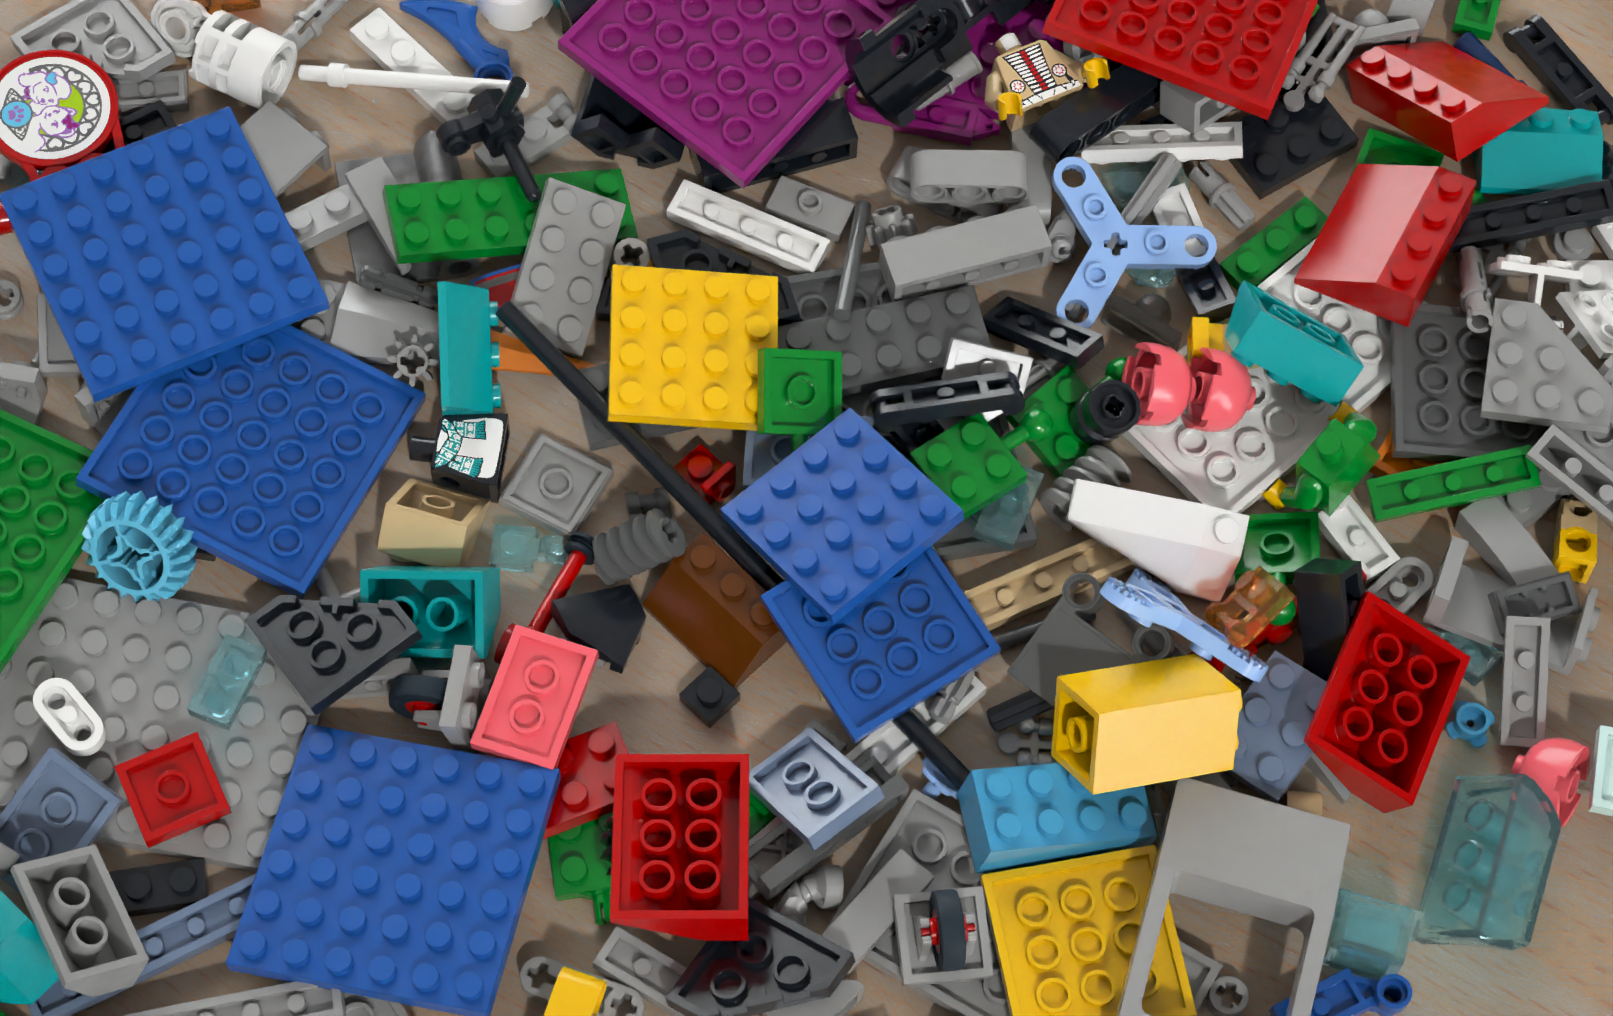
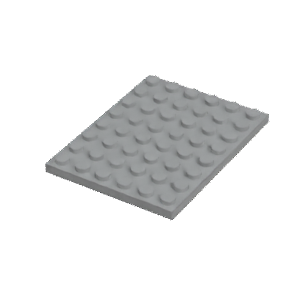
[0,578,324,873]

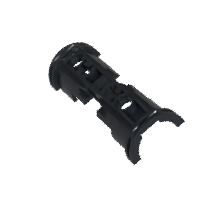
[845,0,1056,128]

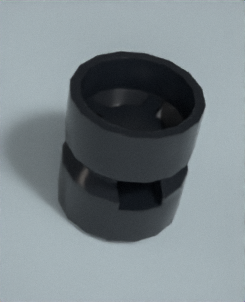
[1070,380,1141,446]

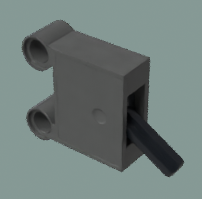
[986,572,1175,732]

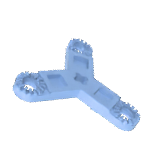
[1051,157,1217,329]
[1099,568,1269,682]

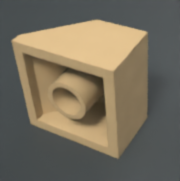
[377,477,490,567]

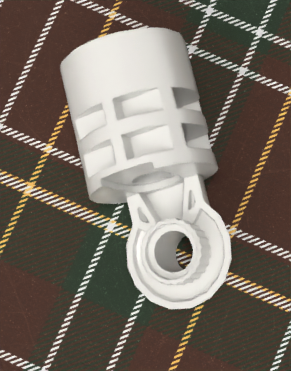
[150,0,297,109]

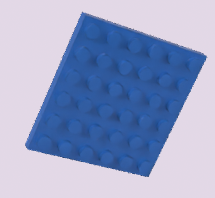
[0,106,329,403]
[76,325,426,600]
[226,724,561,1016]

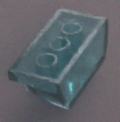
[1411,774,1561,950]

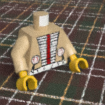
[984,33,1110,132]

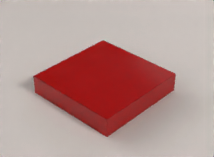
[114,732,232,848]

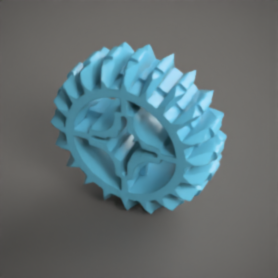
[81,491,198,603]

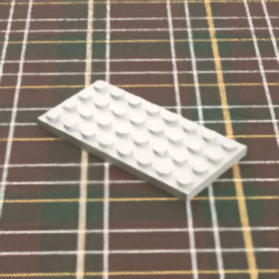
[1122,238,1427,514]

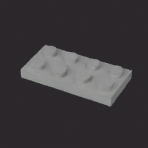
[501,178,626,359]

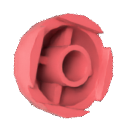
[1121,342,1196,426]
[1181,347,1256,432]
[1511,737,1591,827]

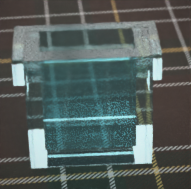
[1322,888,1425,980]

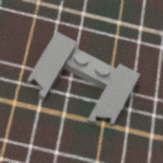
[285,157,412,314]
[1455,470,1613,587]

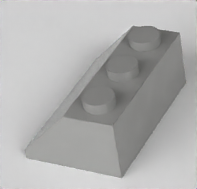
[10,844,149,998]

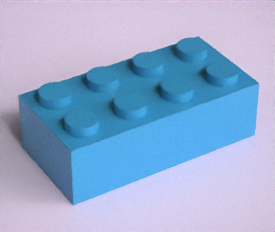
[957,763,1157,874]

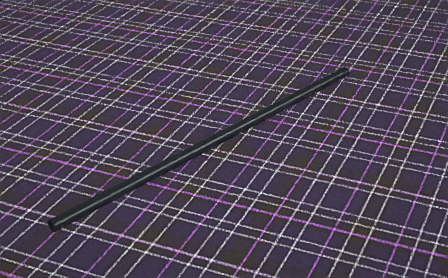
[496,301,970,790]

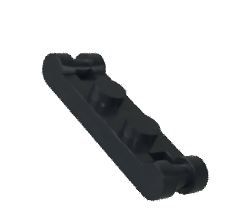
[1503,14,1613,126]
[869,371,1025,433]

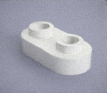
[33,678,106,757]

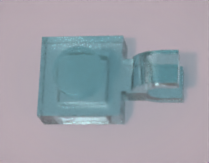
[489,524,566,573]

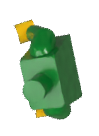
[1262,400,1380,517]

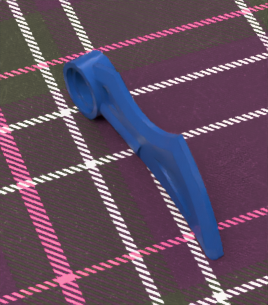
[399,0,513,80]

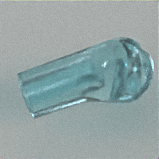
[1124,268,1177,289]

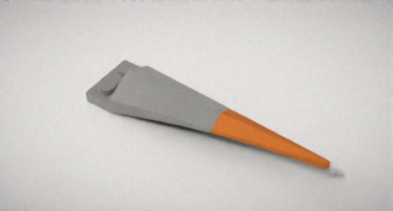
[293,278,596,376]

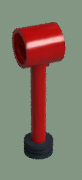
[494,531,594,664]

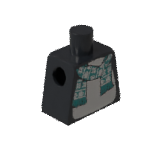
[409,413,510,503]

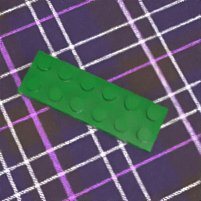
[382,169,638,264]

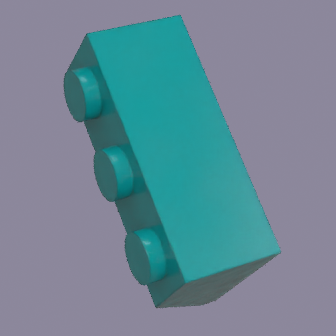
[1472,107,1603,195]
[1225,280,1364,407]
[437,281,501,416]
[360,566,501,659]

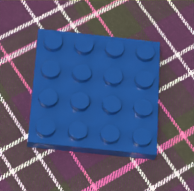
[720,408,964,625]
[760,546,1001,744]

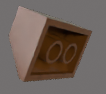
[643,532,787,689]

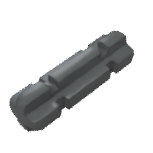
[359,265,438,310]

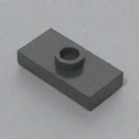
[1487,571,1582,635]

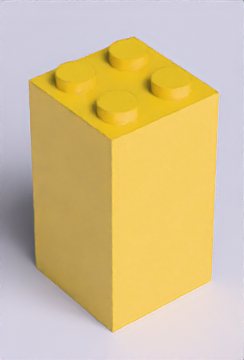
[1051,654,1242,795]

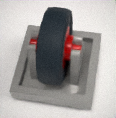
[389,645,494,754]
[892,886,994,987]

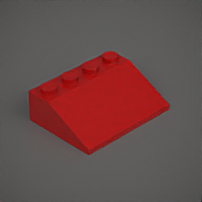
[1346,41,1549,162]
[1294,164,1477,327]
[1303,591,1471,813]
[610,754,750,941]

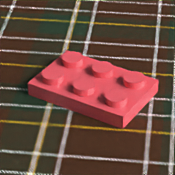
[470,625,599,770]

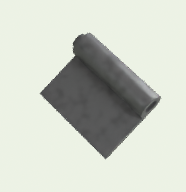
[334,130,480,289]

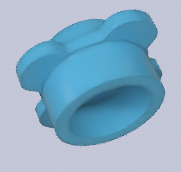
[1445,700,1495,748]

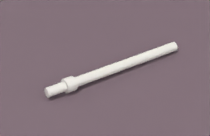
[298,63,530,98]

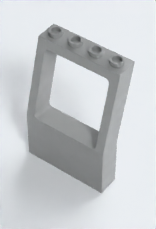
[1116,778,1351,1016]

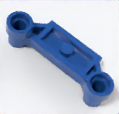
[1269,967,1412,1016]

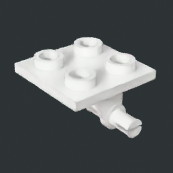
[1484,254,1584,329]
[1555,290,1613,359]

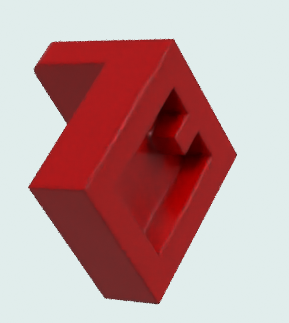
[674,444,736,505]

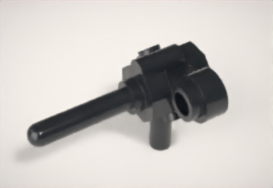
[436,76,541,202]

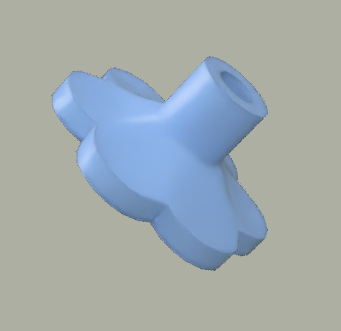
[921,757,959,800]

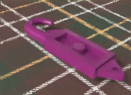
[844,82,1000,146]

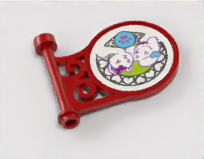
[0,50,125,235]

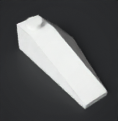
[1066,479,1250,603]

